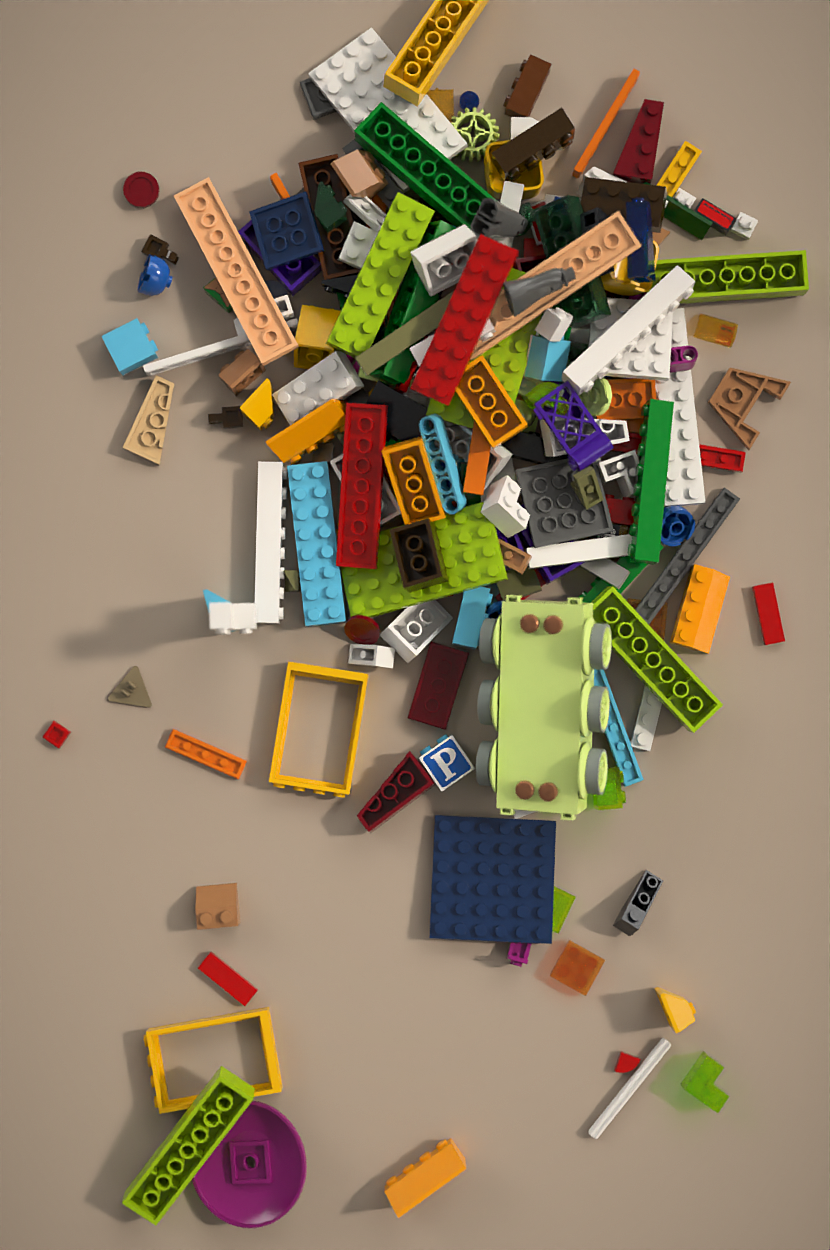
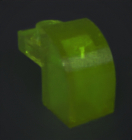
[522,382,568,416]

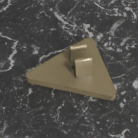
[108,666,152,708]

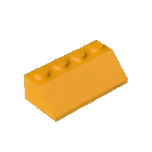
[265,398,346,464]
[669,564,730,654]
[384,1138,466,1218]

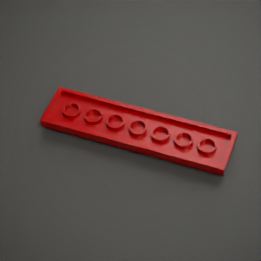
[410,234,519,406]
[336,403,388,569]

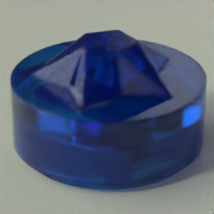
[459,91,479,112]

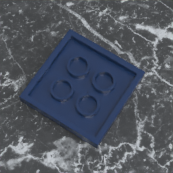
[249,191,324,270]

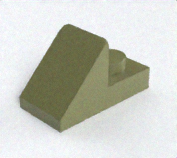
[570,466,604,510]

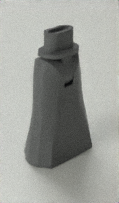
[470,198,528,238]
[503,267,576,316]

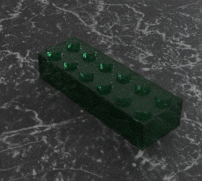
[533,195,611,328]

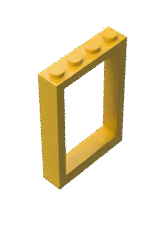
[269,661,369,798]
[144,1007,283,1114]

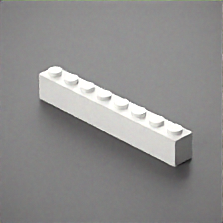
[561,265,695,396]
[255,461,287,624]

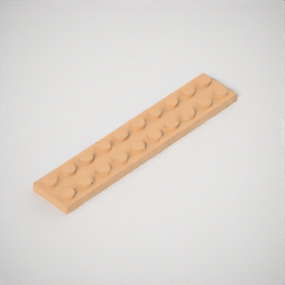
[174,177,299,366]
[469,211,641,362]

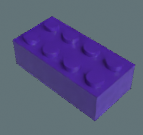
[238,220,322,296]

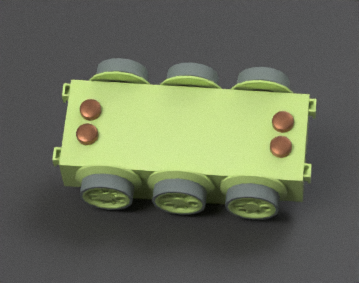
[476,595,612,820]

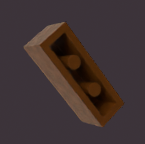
[503,54,552,117]

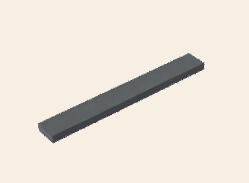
[635,487,740,625]

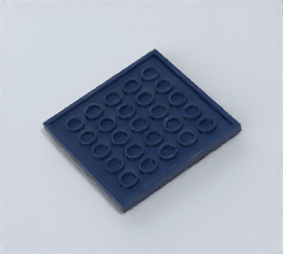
[429,815,556,944]

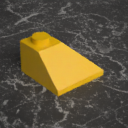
[240,379,274,431]
[654,987,696,1033]

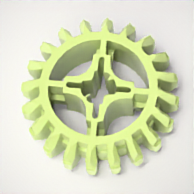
[450,107,500,162]

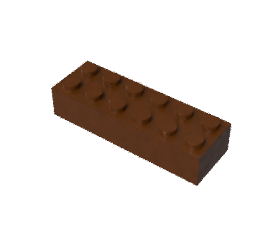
[298,154,360,280]

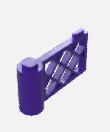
[533,380,613,472]

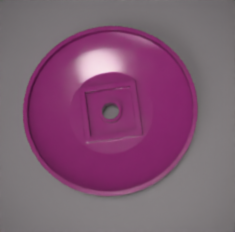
[192,1101,307,1228]

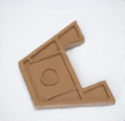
[708,367,791,450]

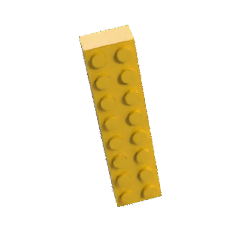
[383,0,489,107]

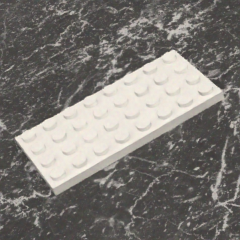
[308,27,468,193]

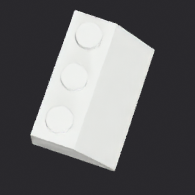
[411,224,477,296]

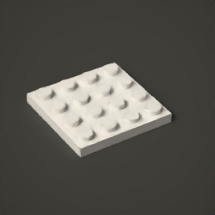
[589,296,673,381]

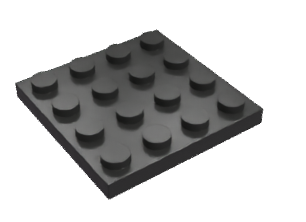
[515,458,614,548]

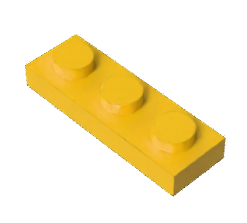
[657,141,702,197]

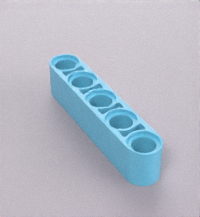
[419,414,467,514]

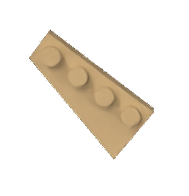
[123,375,174,465]

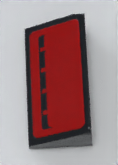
[695,198,736,236]

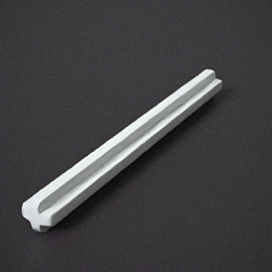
[588,1038,671,1139]

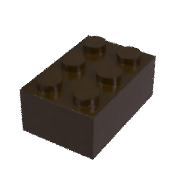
[390,518,449,593]

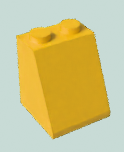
[294,305,341,369]

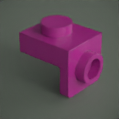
[506,942,532,967]

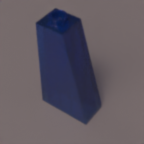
[626,198,656,283]

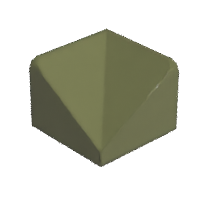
[283,570,300,592]

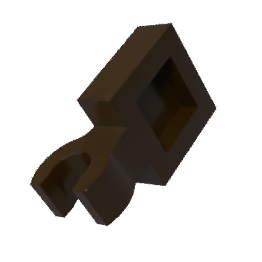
[141,234,179,265]
[208,406,243,429]

